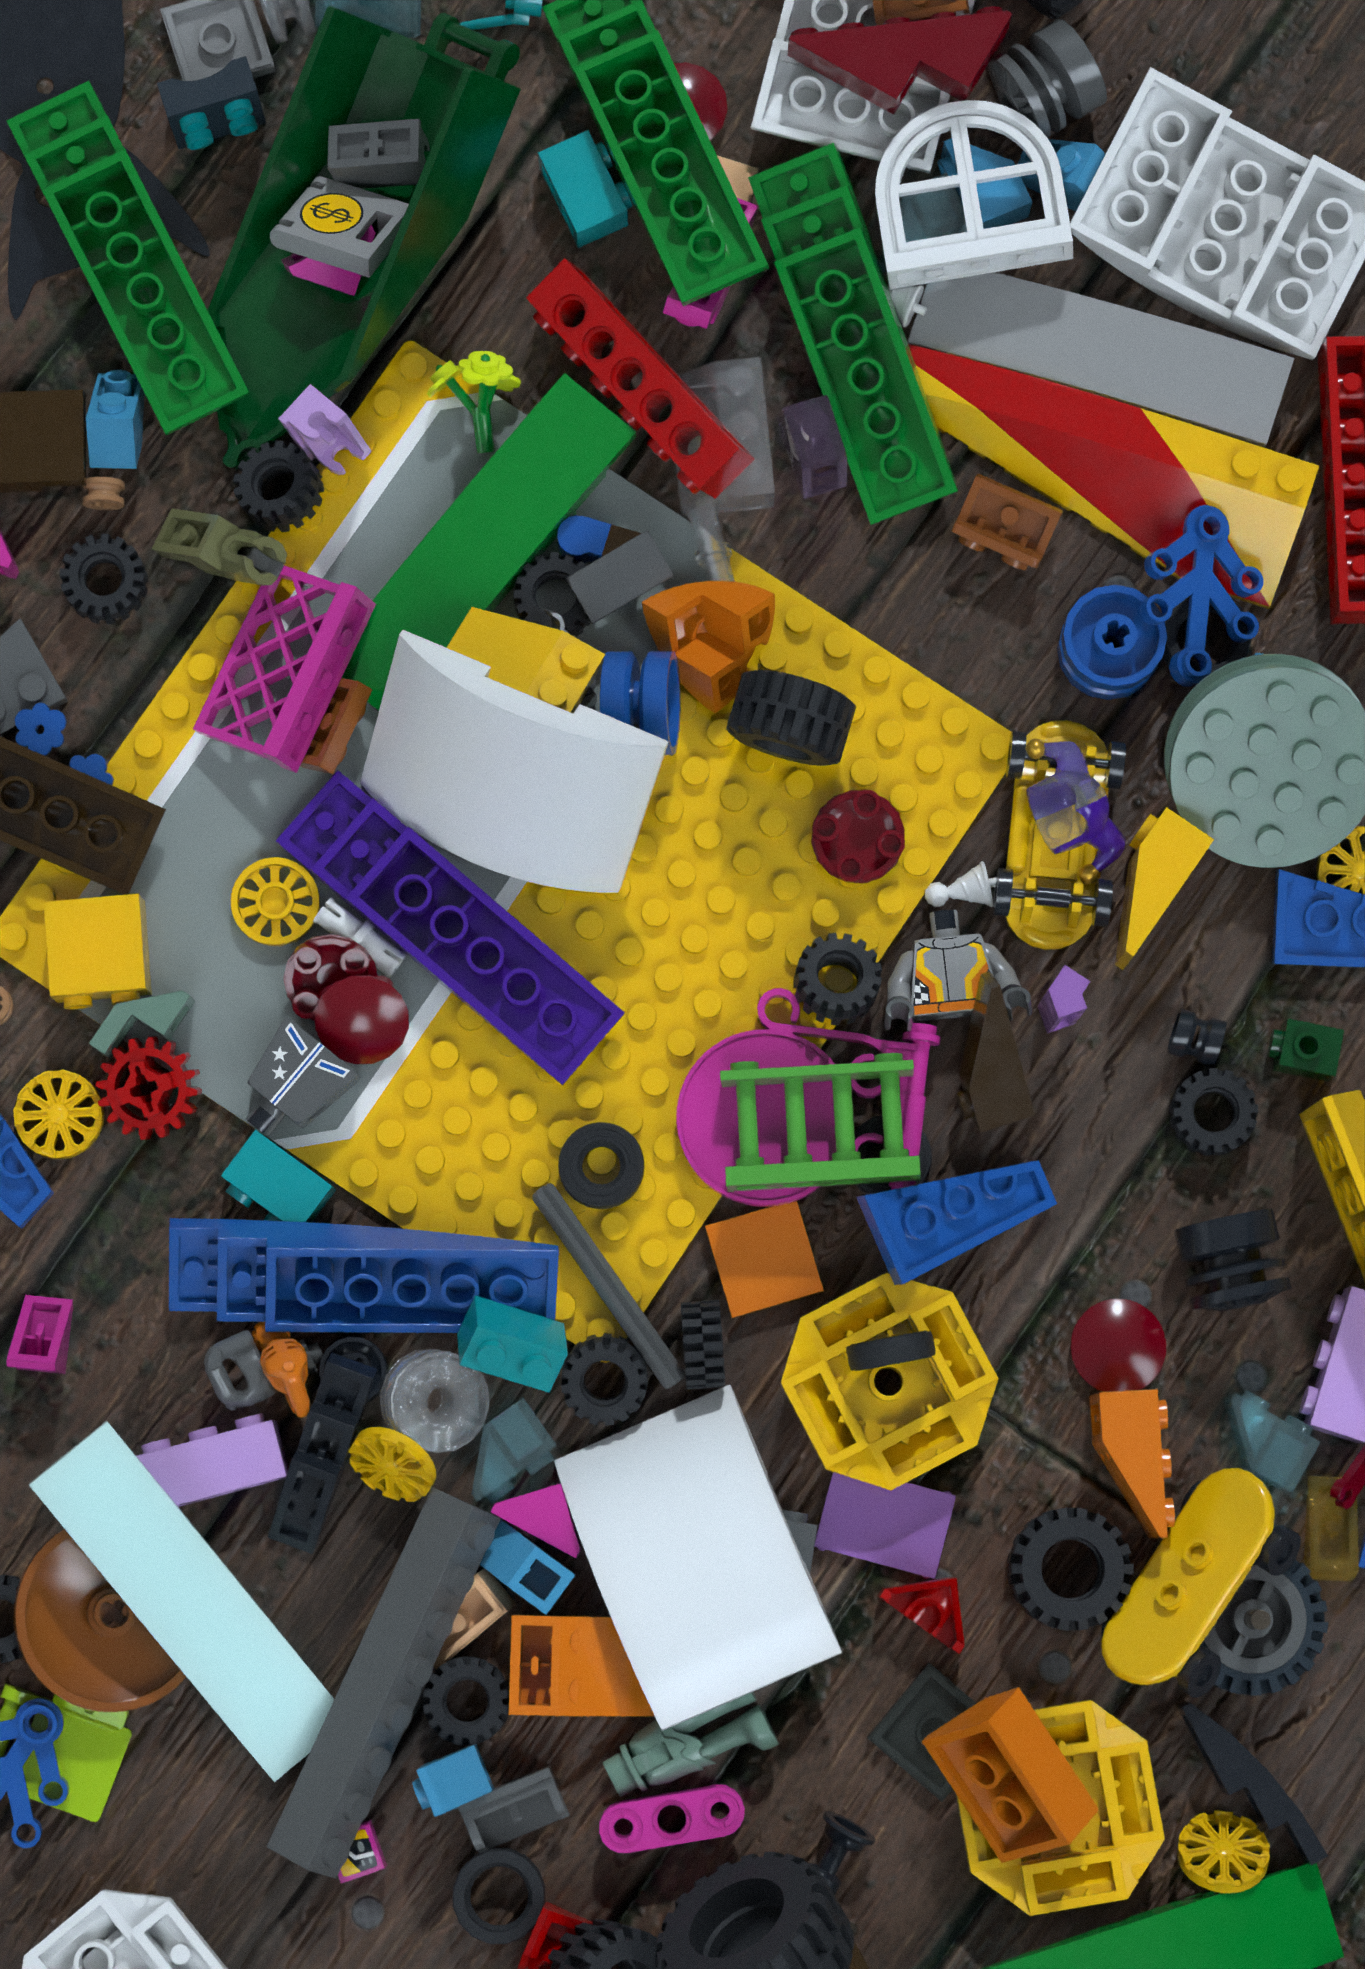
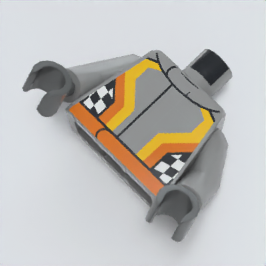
[884,910,1032,1031]

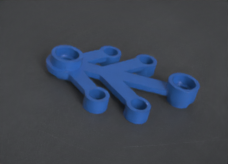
[1140,505,1263,687]
[0,1698,69,1848]

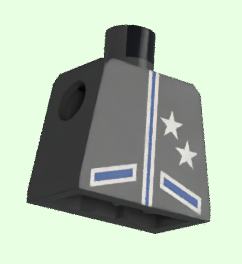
[246,1016,360,1137]

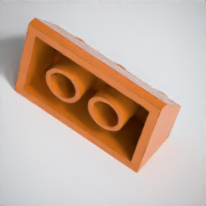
[922,1687,1099,1863]

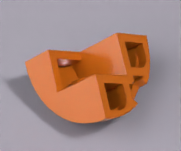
[642,581,775,713]

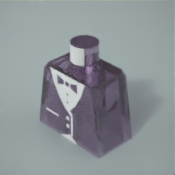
[777,395,848,499]

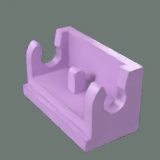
[278,384,372,475]

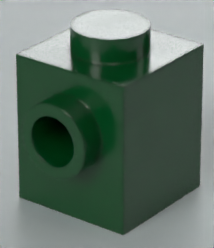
[1267,1018,1344,1082]

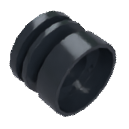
[1174,1209,1292,1312]

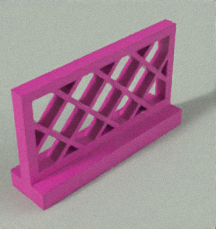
[193,566,376,773]

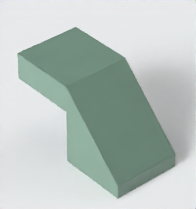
[89,990,195,1059]

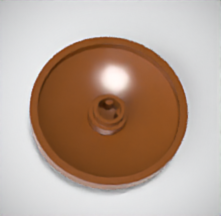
[14,1528,186,1712]

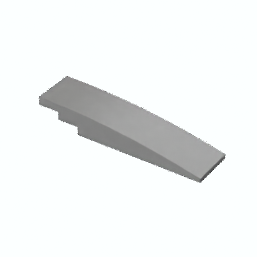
[907,272,1294,448]

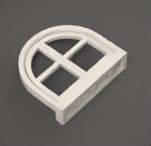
[875,100,1073,290]

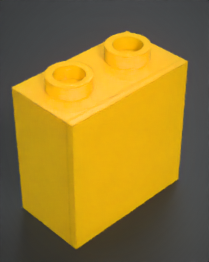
[43,894,152,1009]

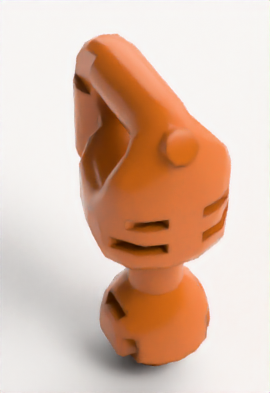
[252,1322,310,1418]

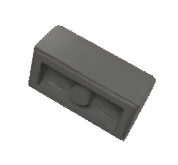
[567,531,673,624]

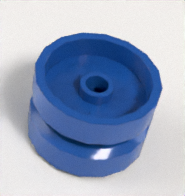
[1057,585,1167,700]
[600,651,681,755]

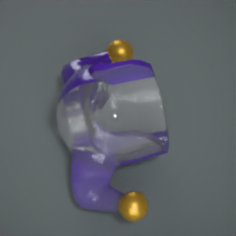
[1026,739,1126,884]

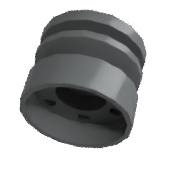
[988,18,1107,138]

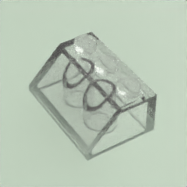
[670,357,775,516]

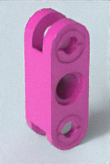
[599,1784,744,1853]

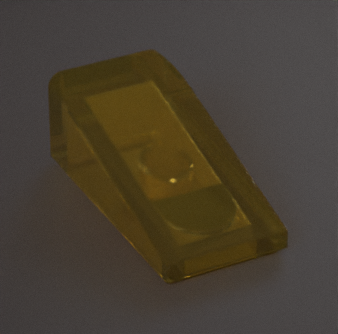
[1305,1476,1359,1581]

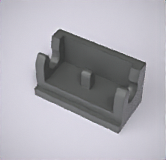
[328,119,430,189]
[458,1765,570,1854]

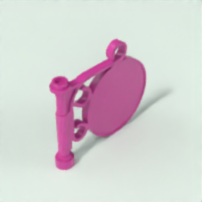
[676,988,941,1206]

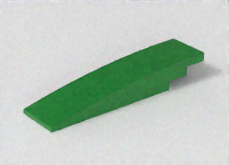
[542,0,769,306]
[7,81,250,436]
[748,142,959,525]
[342,373,636,712]
[981,1862,1344,1969]

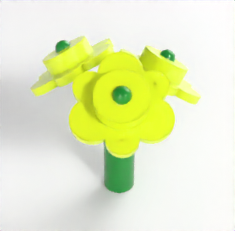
[427,351,521,453]

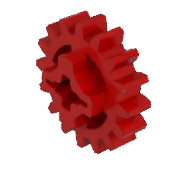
[96,1036,202,1140]

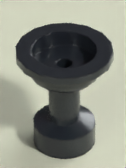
[812,1811,876,1896]

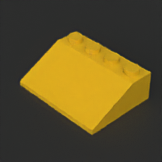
[1299,1090,1365,1281]

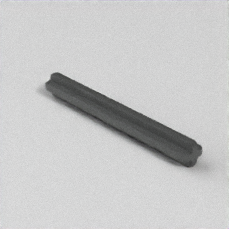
[532,1183,685,1389]

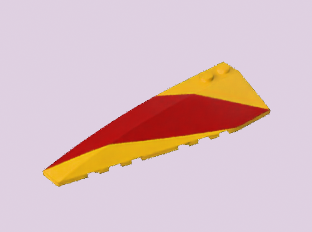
[908,344,1319,609]

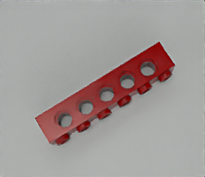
[526,258,755,499]
[1317,336,1365,624]

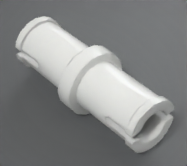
[313,897,407,978]

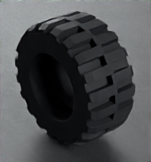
[655,1852,854,1969]

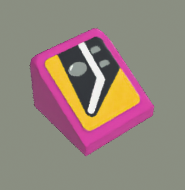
[338,1820,387,1883]

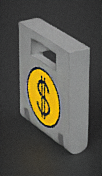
[270,176,409,278]

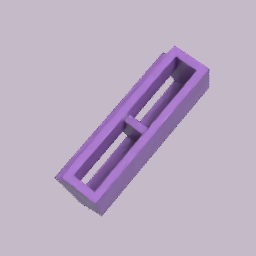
[1037,965,1090,1034]

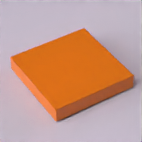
[705,1201,824,1318]

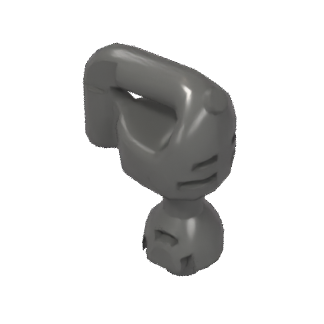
[204,1330,323,1410]

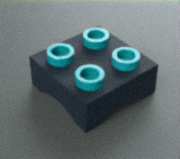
[157,56,266,150]

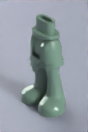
[603,1692,779,1797]

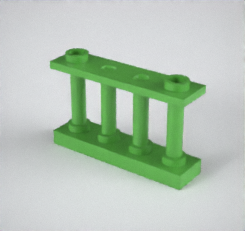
[720,1053,920,1192]

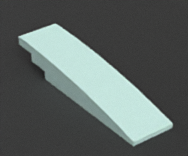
[29,1421,334,1782]

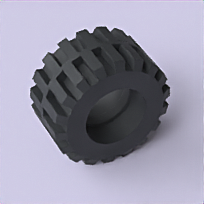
[726,670,856,766]
[1007,1508,1133,1631]
[548,1919,657,1969]

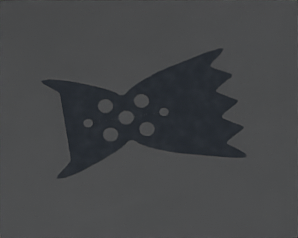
[0,0,210,320]

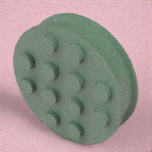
[1164,654,1365,868]

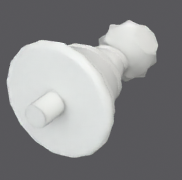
[888,285,927,328]
[925,861,996,907]

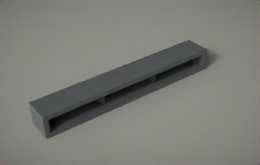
[267,1487,501,1879]

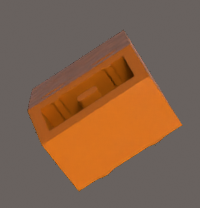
[1089,1389,1175,1538]
[509,1614,655,1716]

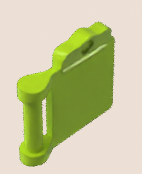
[0,1683,132,1822]

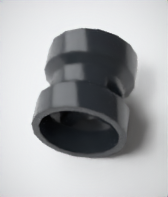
[1167,1008,1227,1067]

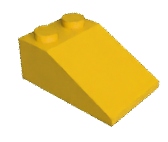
[446,607,605,713]
[1115,807,1214,970]

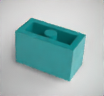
[538,130,632,248]
[221,1130,336,1223]
[457,1295,568,1393]

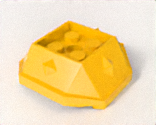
[780,1273,999,1491]
[956,1700,1165,1916]

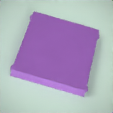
[814,1472,956,1579]

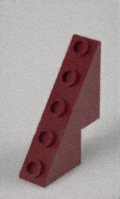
[787,6,1012,115]

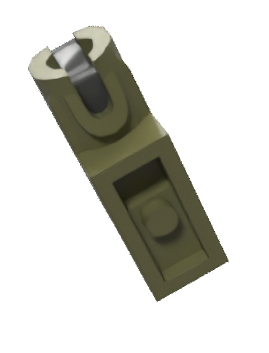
[151,508,287,585]

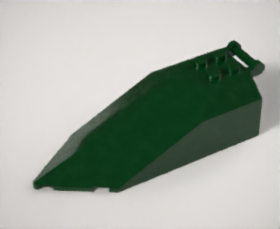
[207,6,521,469]

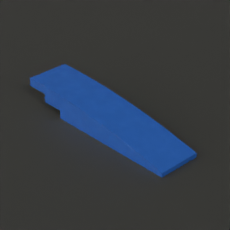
[169,1218,559,1333]

